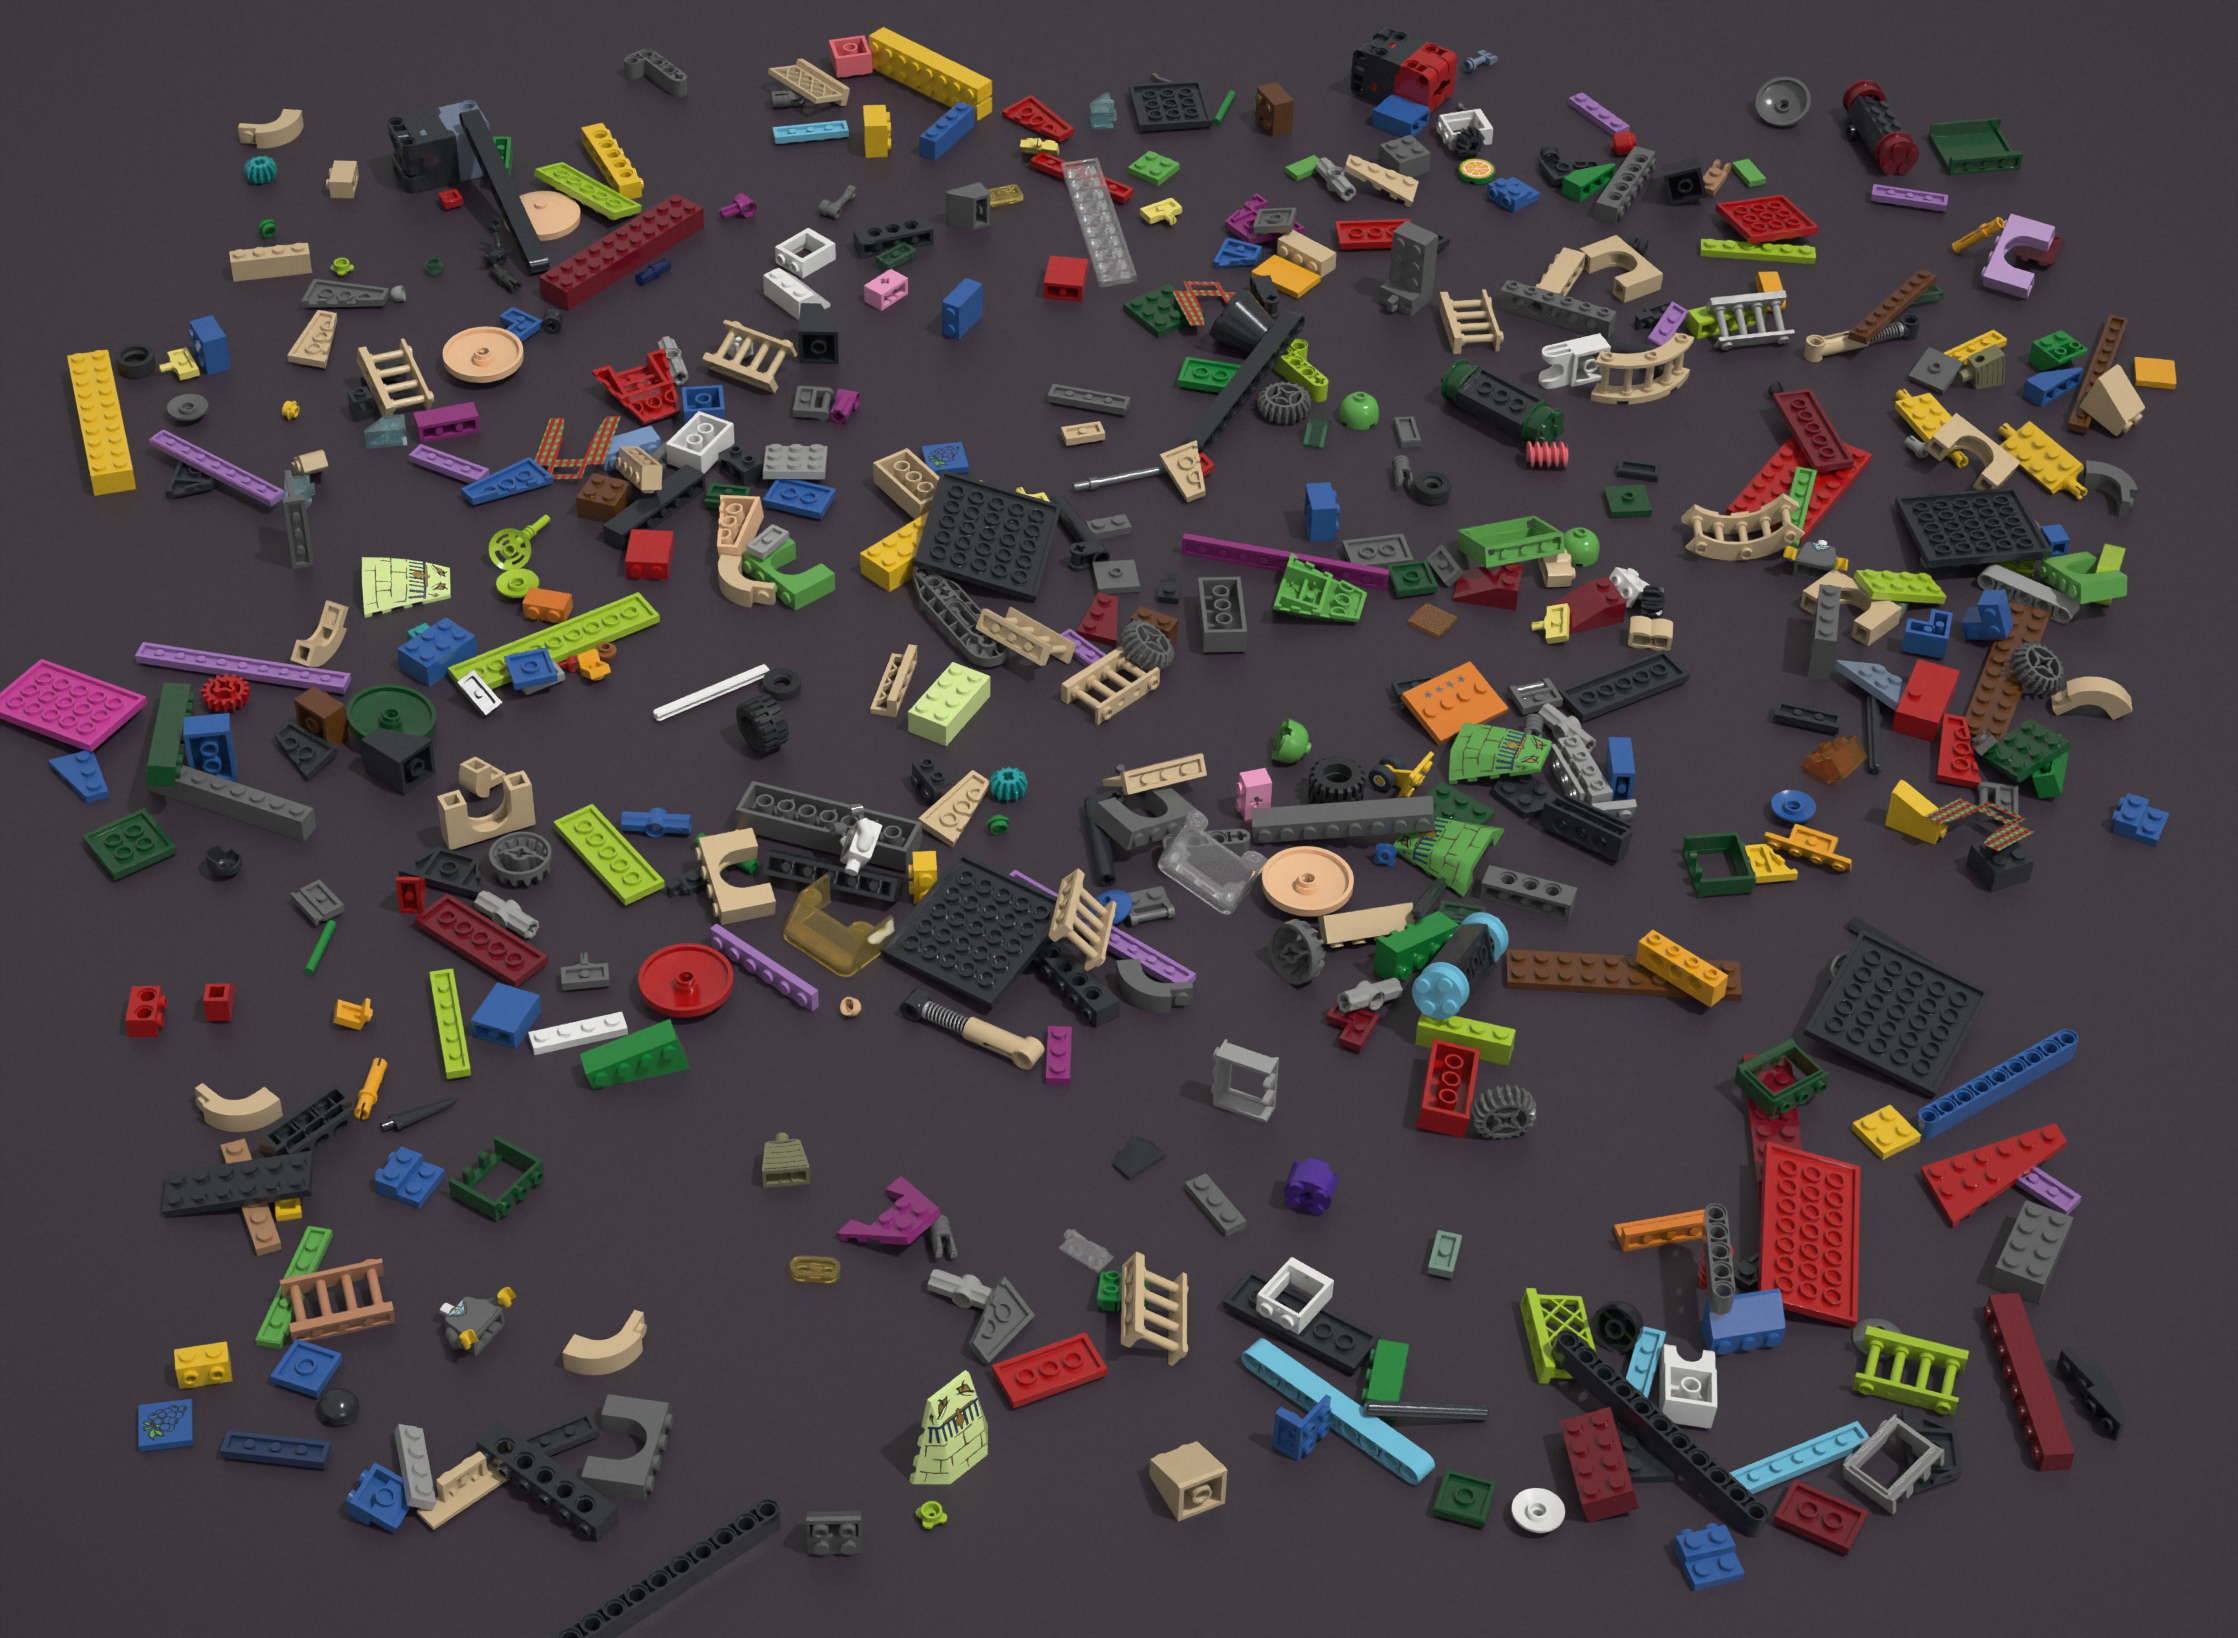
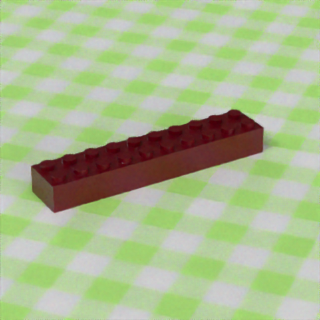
[539,194,704,311]

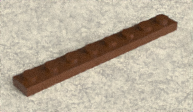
[1848,270,1937,344]

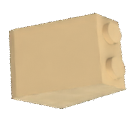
[2079,364,2145,436]
[1149,1441,1227,1521]

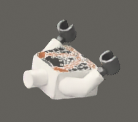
[830,804,882,876]

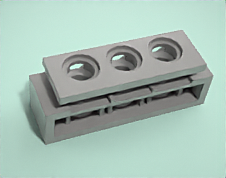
[1549,735,1613,805]

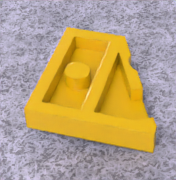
[1745,844,1798,883]

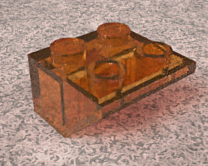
[1800,735,1868,784]

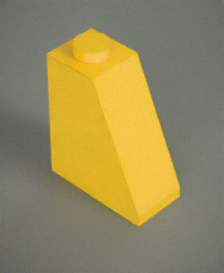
[1885,780,1948,845]

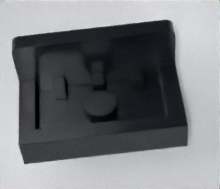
[910,756,953,806]

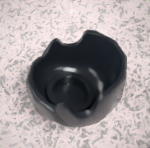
[205,845,242,877]
[317,1388,360,1427]

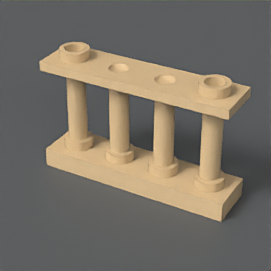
[1438,289,1504,354]
[702,320,797,393]
[357,339,434,421]
[975,607,1077,666]
[1061,646,1160,725]
[1049,868,1117,972]
[1121,1252,1188,1366]

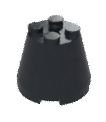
[1209,288,1275,354]

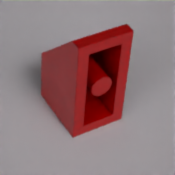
[396,877,427,914]

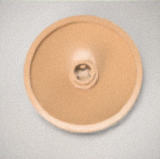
[504,191,581,241]
[443,327,524,383]
[1262,846,1354,916]

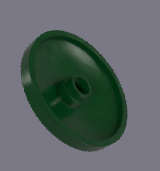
[346,684,436,740]

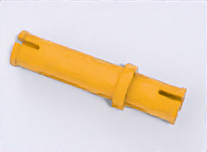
[1952,217,2005,254]
[354,1058,387,1120]

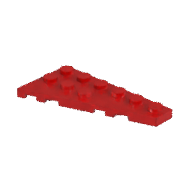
[1921,1123,2067,1228]

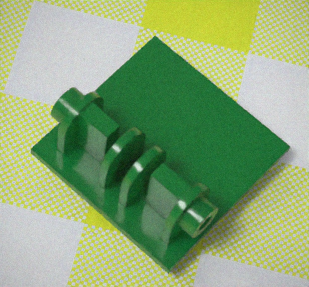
[1097,1271,1150,1312]

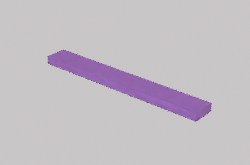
[149,429,285,507]

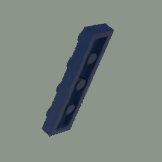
[220,1430,332,1469]

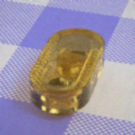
[790,1255,841,1283]

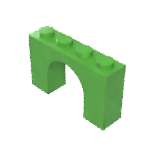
[742,538,835,611]
[2039,551,2127,604]

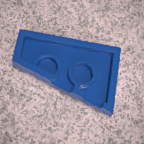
[48,751,110,803]

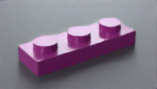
[1046,1026,1072,1085]

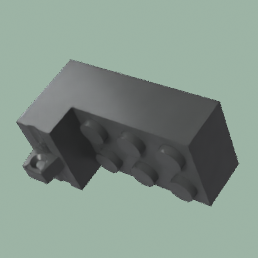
[1379,221,1439,317]

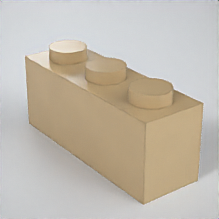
[1277,230,1337,278]

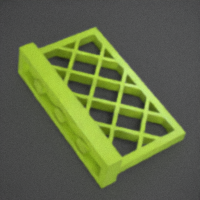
[1520,1288,1596,1384]

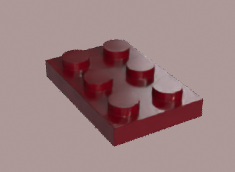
[1773,1480,1869,1555]

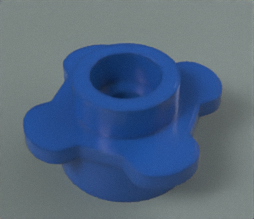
[1374,843,1398,867]

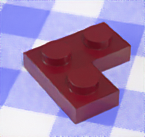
[1326,1000,1379,1052]

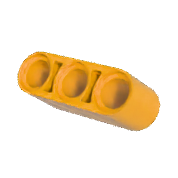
[1756,271,1786,312]

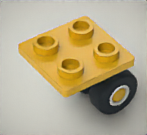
[1368,751,1434,798]

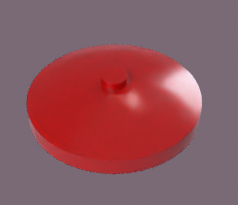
[638,943,733,1017]

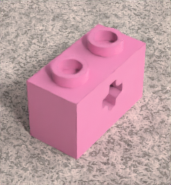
[864,269,908,311]
[1235,768,1272,821]

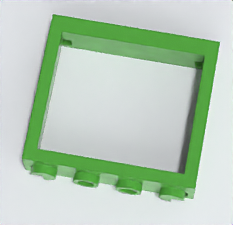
[1457,516,1565,568]

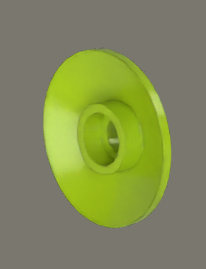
[496,569,539,598]

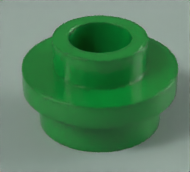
[258,220,277,238]
[987,815,1010,835]

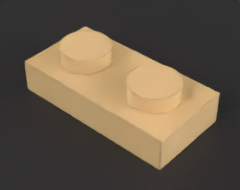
[1061,421,1105,446]

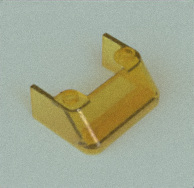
[783,874,894,977]

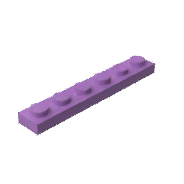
[710,924,819,1012]

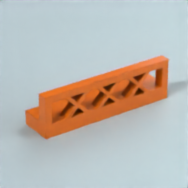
[1613,1209,1705,1252]

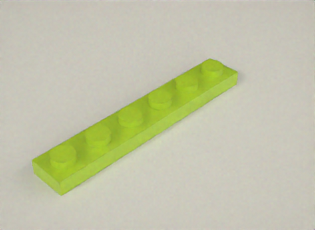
[1700,239,1816,264]
[429,968,471,1079]

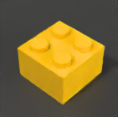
[863,105,891,158]

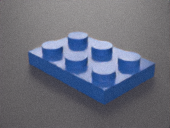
[763,479,836,519]

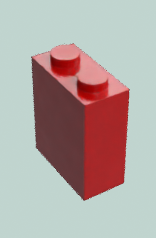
[1043,256,1088,302]
[625,529,674,580]

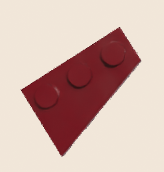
[1076,592,1118,647]

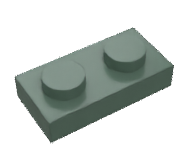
[1428,1230,1462,1278]

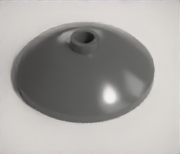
[1756,77,1811,127]

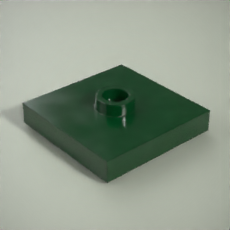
[1603,485,1652,518]
[1386,560,1438,597]
[1432,1469,1497,1528]

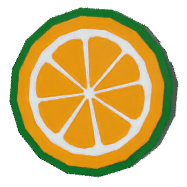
[1458,158,1495,185]

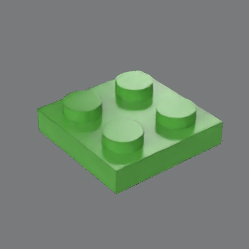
[1128,151,1180,186]

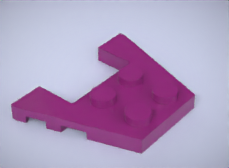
[1225,194,1305,244]
[837,1176,941,1245]

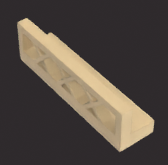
[870,644,917,718]

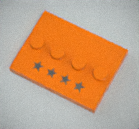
[1401,662,1509,746]

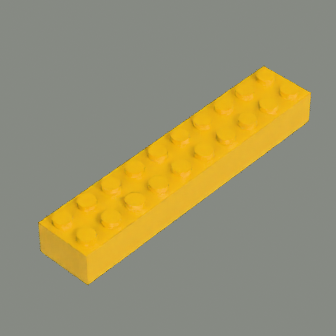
[67,350,136,496]

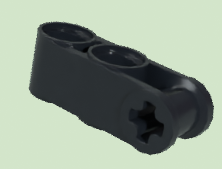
[1250,275,1280,319]

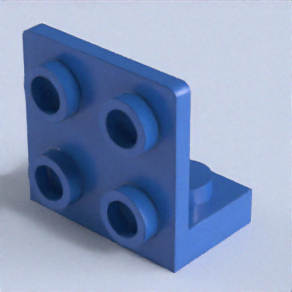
[1272,1394,1332,1461]

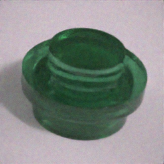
[424,257,444,275]

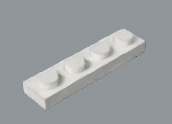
[528,1012,628,1055]

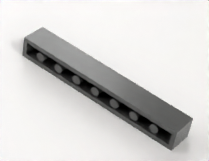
[145,765,316,842]
[1252,796,1435,844]

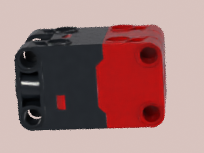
[1350,26,1457,115]

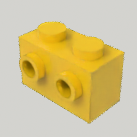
[908,851,937,904]
[174,1342,232,1389]

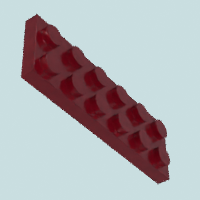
[1772,389,1854,472]
[414,894,549,988]

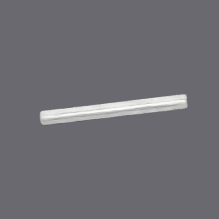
[653,664,769,721]

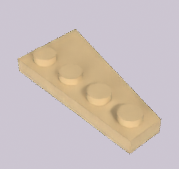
[1344,155,1419,207]
[287,310,337,368]
[918,770,989,848]

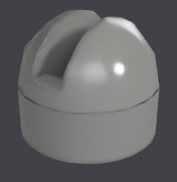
[390,285,406,302]

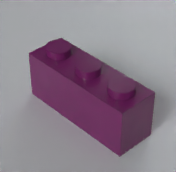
[413,402,480,443]

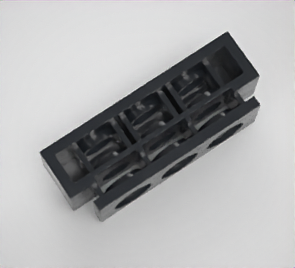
[1539,794,1633,862]
[259,1083,354,1158]

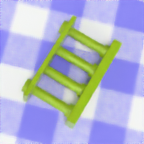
[1852,1326,1969,1416]

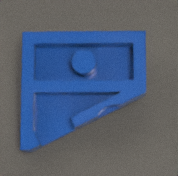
[1213,237,1262,268]

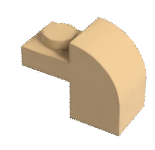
[459,757,506,798]

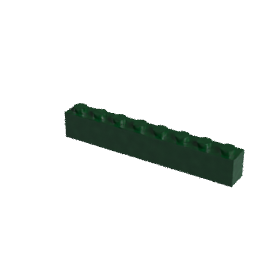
[147,682,195,787]

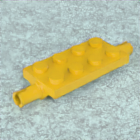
[1894,389,1969,468]
[1998,421,2088,500]

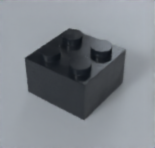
[1966,840,2034,893]

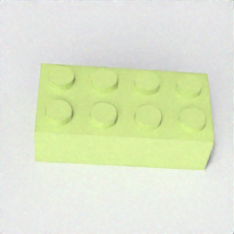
[908,662,990,746]

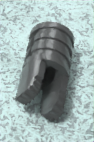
[771,90,805,108]
[1391,455,1414,490]
[1523,714,1544,738]
[928,1215,957,1258]

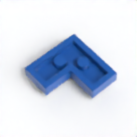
[499,307,542,342]

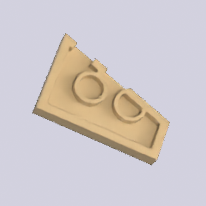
[1160,440,1205,503]

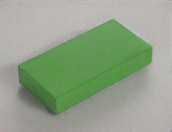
[1285,155,1320,181]
[1731,159,1766,187]

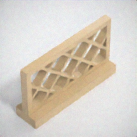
[768,59,850,106]
[1102,753,1207,795]

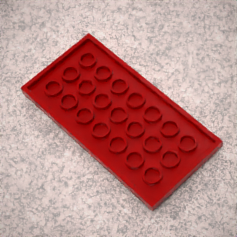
[1726,435,1872,545]
[1758,1141,1860,1328]

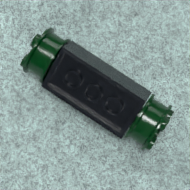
[1441,359,1564,447]

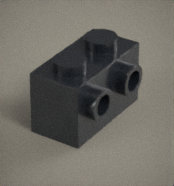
[718,443,764,487]

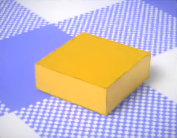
[275,1198,302,1221]

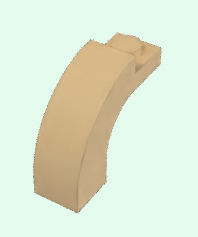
[238,109,304,149]
[718,554,776,608]
[291,600,349,667]
[2051,677,2133,720]
[195,1083,283,1132]
[562,1310,647,1375]

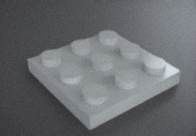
[763,444,827,479]

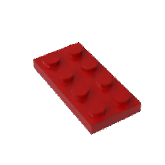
[1335,219,1411,250]
[992,1332,1107,1409]

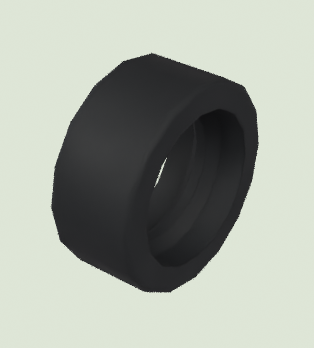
[116,344,156,379]

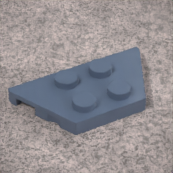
[1833,660,1907,711]

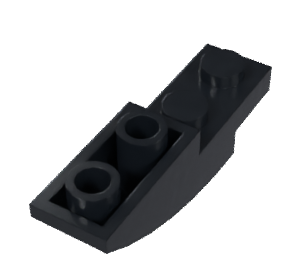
[2057,1346,2125,1441]

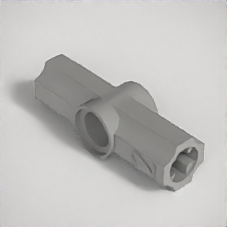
[1315,157,1356,201]
[658,336,689,385]
[1538,703,1596,753]
[474,890,539,939]
[1337,978,1403,1013]
[928,1269,994,1309]

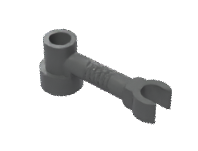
[818,185,857,219]

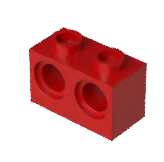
[125,986,167,1037]

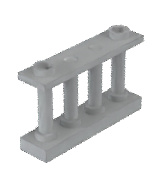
[1705,290,1795,350]

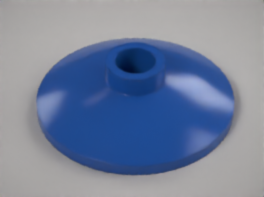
[1771,790,1816,822]
[1088,890,1133,925]

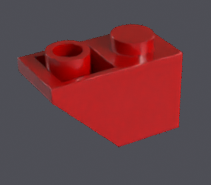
[203,983,236,1021]

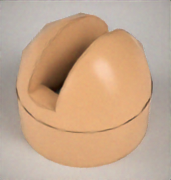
[840,997,861,1017]

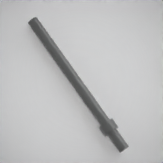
[1072,465,1168,491]

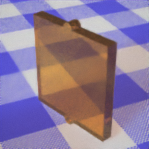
[1407,603,1458,638]

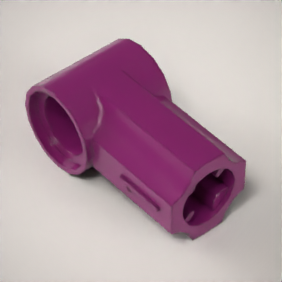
[830,389,860,424]

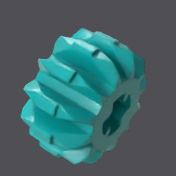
[244,156,277,185]
[989,766,1027,803]

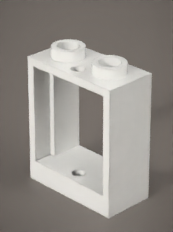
[1436,109,1493,150]
[775,228,836,278]
[1256,1257,1334,1334]

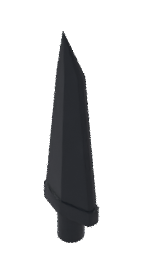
[380,1097,459,1131]

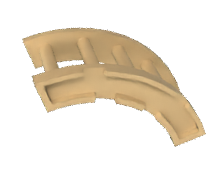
[1590,333,1695,404]
[1681,493,1805,561]

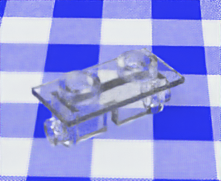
[1059,1229,1114,1273]

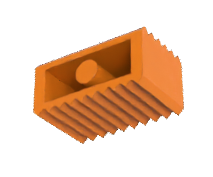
[523,587,573,624]

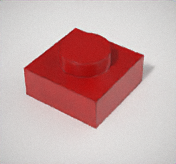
[438,189,464,209]
[1199,453,1216,477]

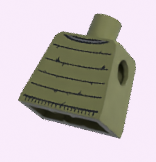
[1958,344,2005,389]
[762,1133,810,1188]

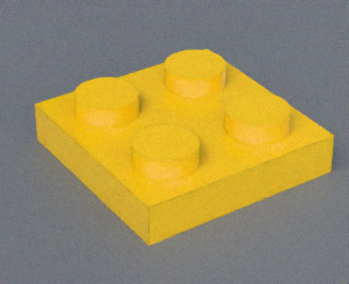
[1851,1105,1921,1160]

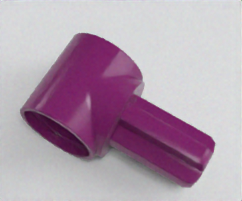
[719,193,757,219]

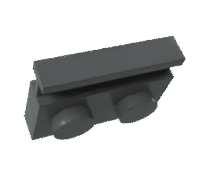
[290,879,345,926]

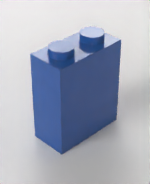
[1372,94,1430,137]
[942,278,983,340]
[1604,737,1635,801]
[471,982,541,1050]

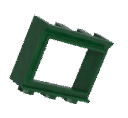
[1682,832,1756,899]
[1734,1038,1830,1118]
[448,1135,544,1223]

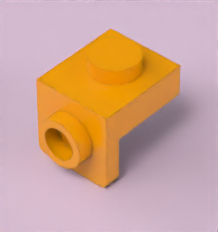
[576,648,611,681]
[333,998,373,1031]

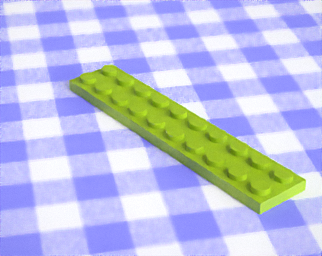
[448,592,660,689]

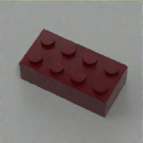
[1560,1407,1639,1523]

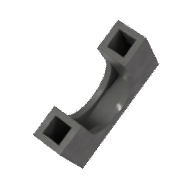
[1808,584,1841,680]
[1093,785,1199,850]
[581,1394,674,1502]

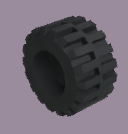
[736,693,789,754]
[1308,756,1365,804]

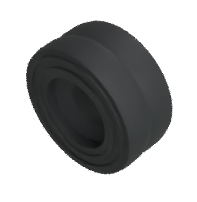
[1413,471,1451,506]

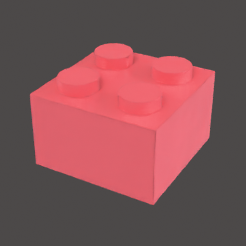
[829,35,873,78]

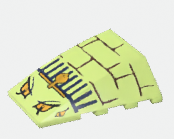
[362,557,451,618]
[909,1370,988,1484]

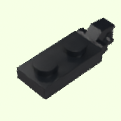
[1634,299,1685,329]
[666,867,730,898]

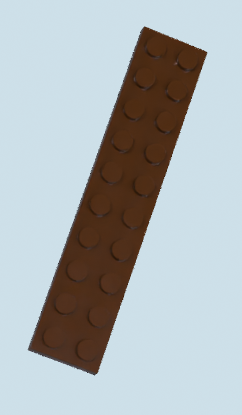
[1966,602,2051,740]
[1506,949,1742,1001]

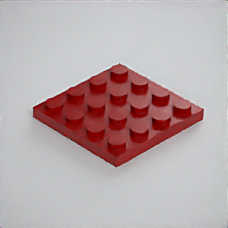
[1715,194,1819,244]

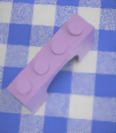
[1981,214,2055,299]

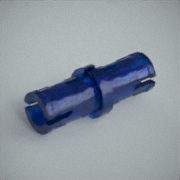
[635,258,671,286]

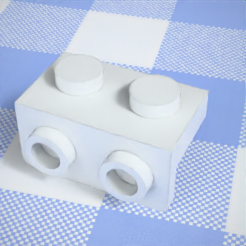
[1609,567,1649,608]

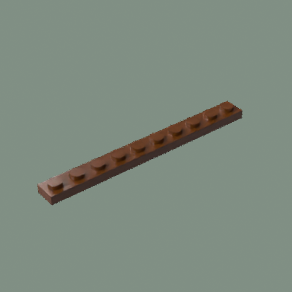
[2067,314,2129,434]

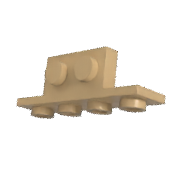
[417,1451,509,1530]

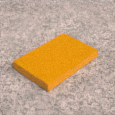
[1251,254,1321,299]

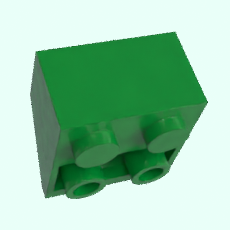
[2028,330,2088,371]

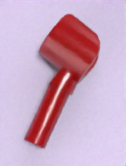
[556,656,580,673]

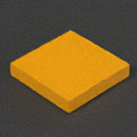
[2133,357,2176,390]

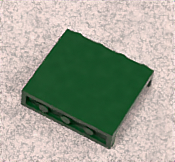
[1928,118,2023,176]

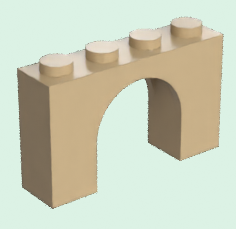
[1579,235,1663,303]
[1925,413,2021,490]
[1800,569,1902,646]
[437,770,536,850]
[695,828,776,925]

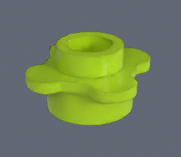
[330,258,354,275]
[916,1501,947,1529]

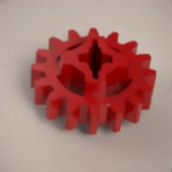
[201,673,251,712]

